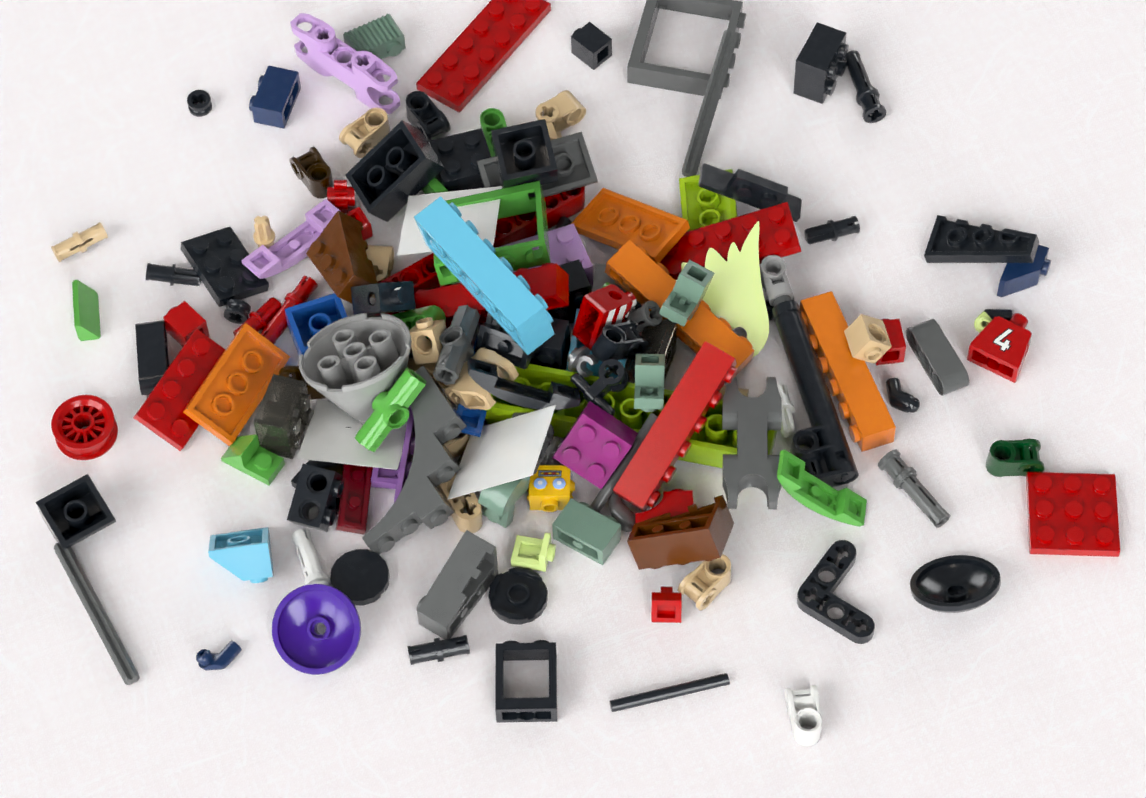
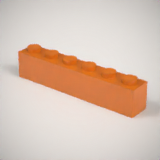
[605,240,755,376]
[800,291,896,452]

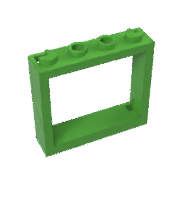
[434,181,551,286]

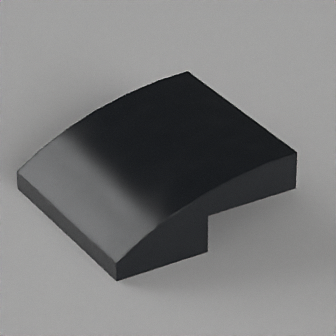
[475,313,535,370]

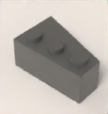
[416,530,499,640]

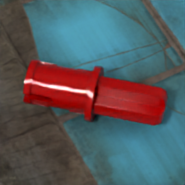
[233,297,281,336]

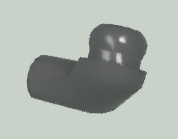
[608,492,635,532]

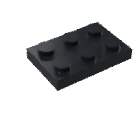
[180,226,269,307]

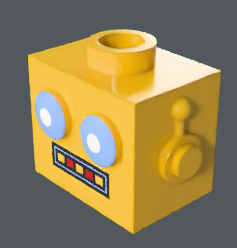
[527,465,575,512]

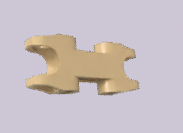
[407,338,519,410]

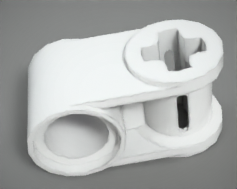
[785,685,822,746]

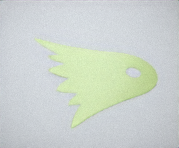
[676,221,769,358]

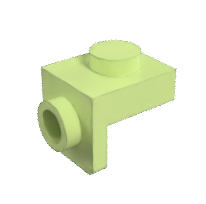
[511,532,556,572]

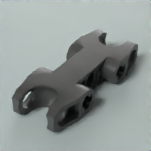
[722,377,782,510]

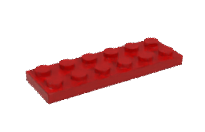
[416,0,551,113]
[660,202,802,280]

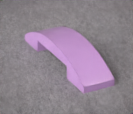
[242,199,340,279]

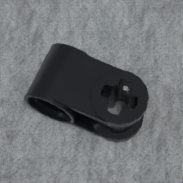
[406,91,451,142]
[592,320,649,362]

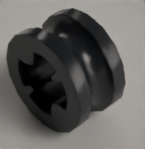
[187,90,212,117]
[223,299,251,324]

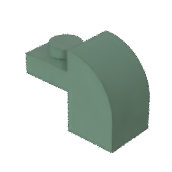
[659,260,715,327]
[634,354,665,412]
[478,476,530,528]

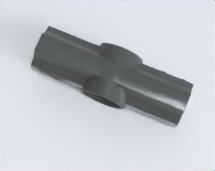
[433,305,480,385]

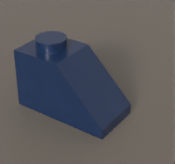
[997,245,1051,297]

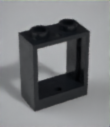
[495,640,557,723]

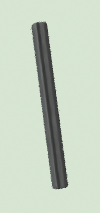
[682,30,738,177]
[54,543,140,685]

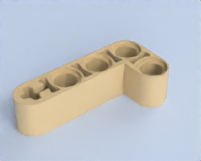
[438,432,483,533]

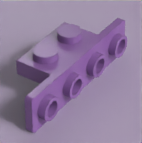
[371,405,415,503]

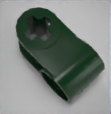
[986,438,1044,477]

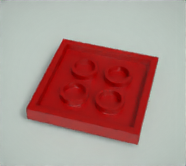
[1026,472,1120,557]

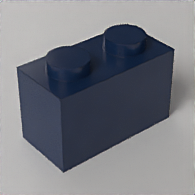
[249,65,301,129]

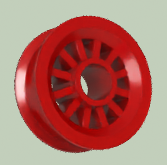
[51,395,118,460]

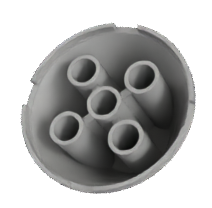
[299,313,412,425]

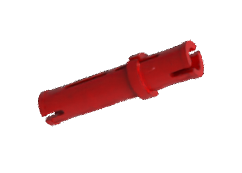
[261,276,318,344]

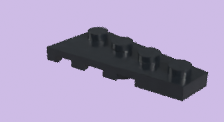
[924,215,1039,263]

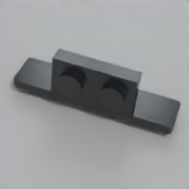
[699,163,802,222]

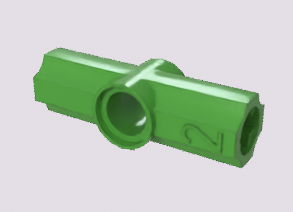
[355,368,427,452]

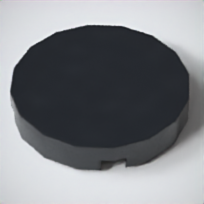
[330,549,390,606]
[488,567,548,625]

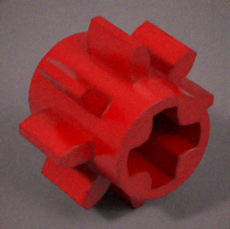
[327,180,355,213]

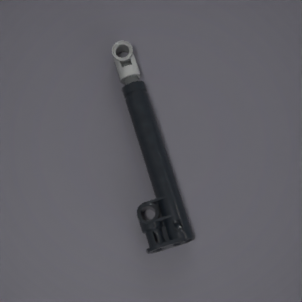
[760,255,859,487]

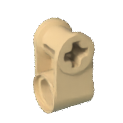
[535,90,586,132]
[339,107,390,158]
[366,245,394,298]
[677,554,731,611]

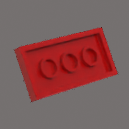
[133,328,226,451]

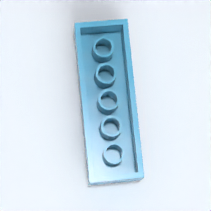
[414,196,555,355]

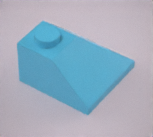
[208,527,273,583]

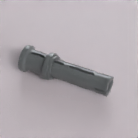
[878,449,950,528]

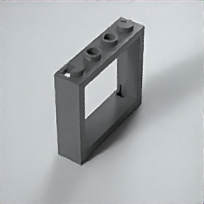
[627,0,746,99]

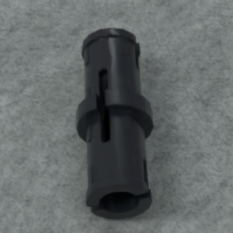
[407,635,470,665]

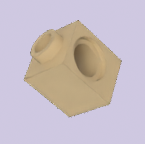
[844,314,892,364]
[409,317,446,364]

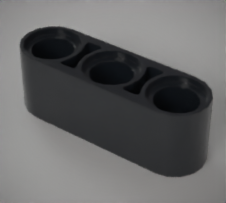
[135,320,169,395]

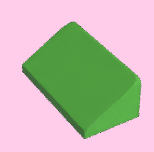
[72,280,101,341]

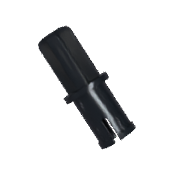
[804,216,860,244]
[146,263,201,286]

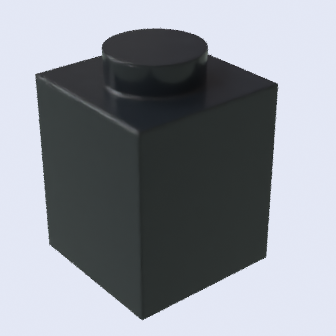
[571,22,612,70]

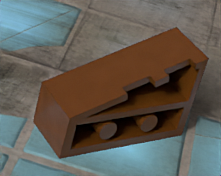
[306,210,377,304]
[627,495,734,570]

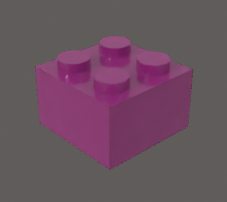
[553,401,637,489]

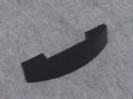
[467,358,581,410]

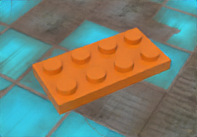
[571,188,690,263]
[183,323,290,446]

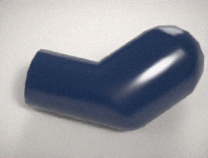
[196,640,242,671]

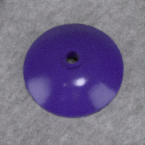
[272,584,361,675]

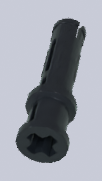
[844,50,887,123]

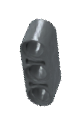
[906,319,969,396]

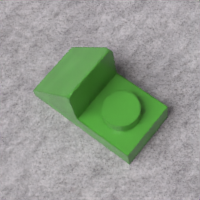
[221,434,285,486]

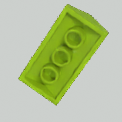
[679,169,738,231]

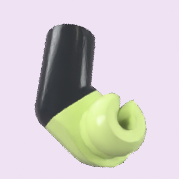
[974,309,1012,333]

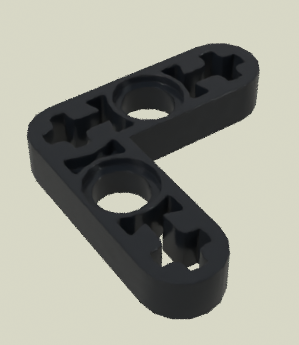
[797,540,875,644]

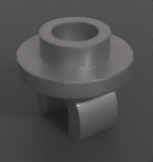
[567,346,599,377]

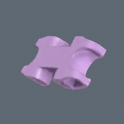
[290,13,401,114]

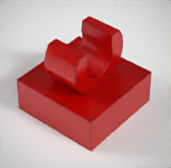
[651,586,682,623]

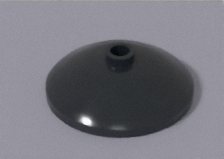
[910,555,1001,613]

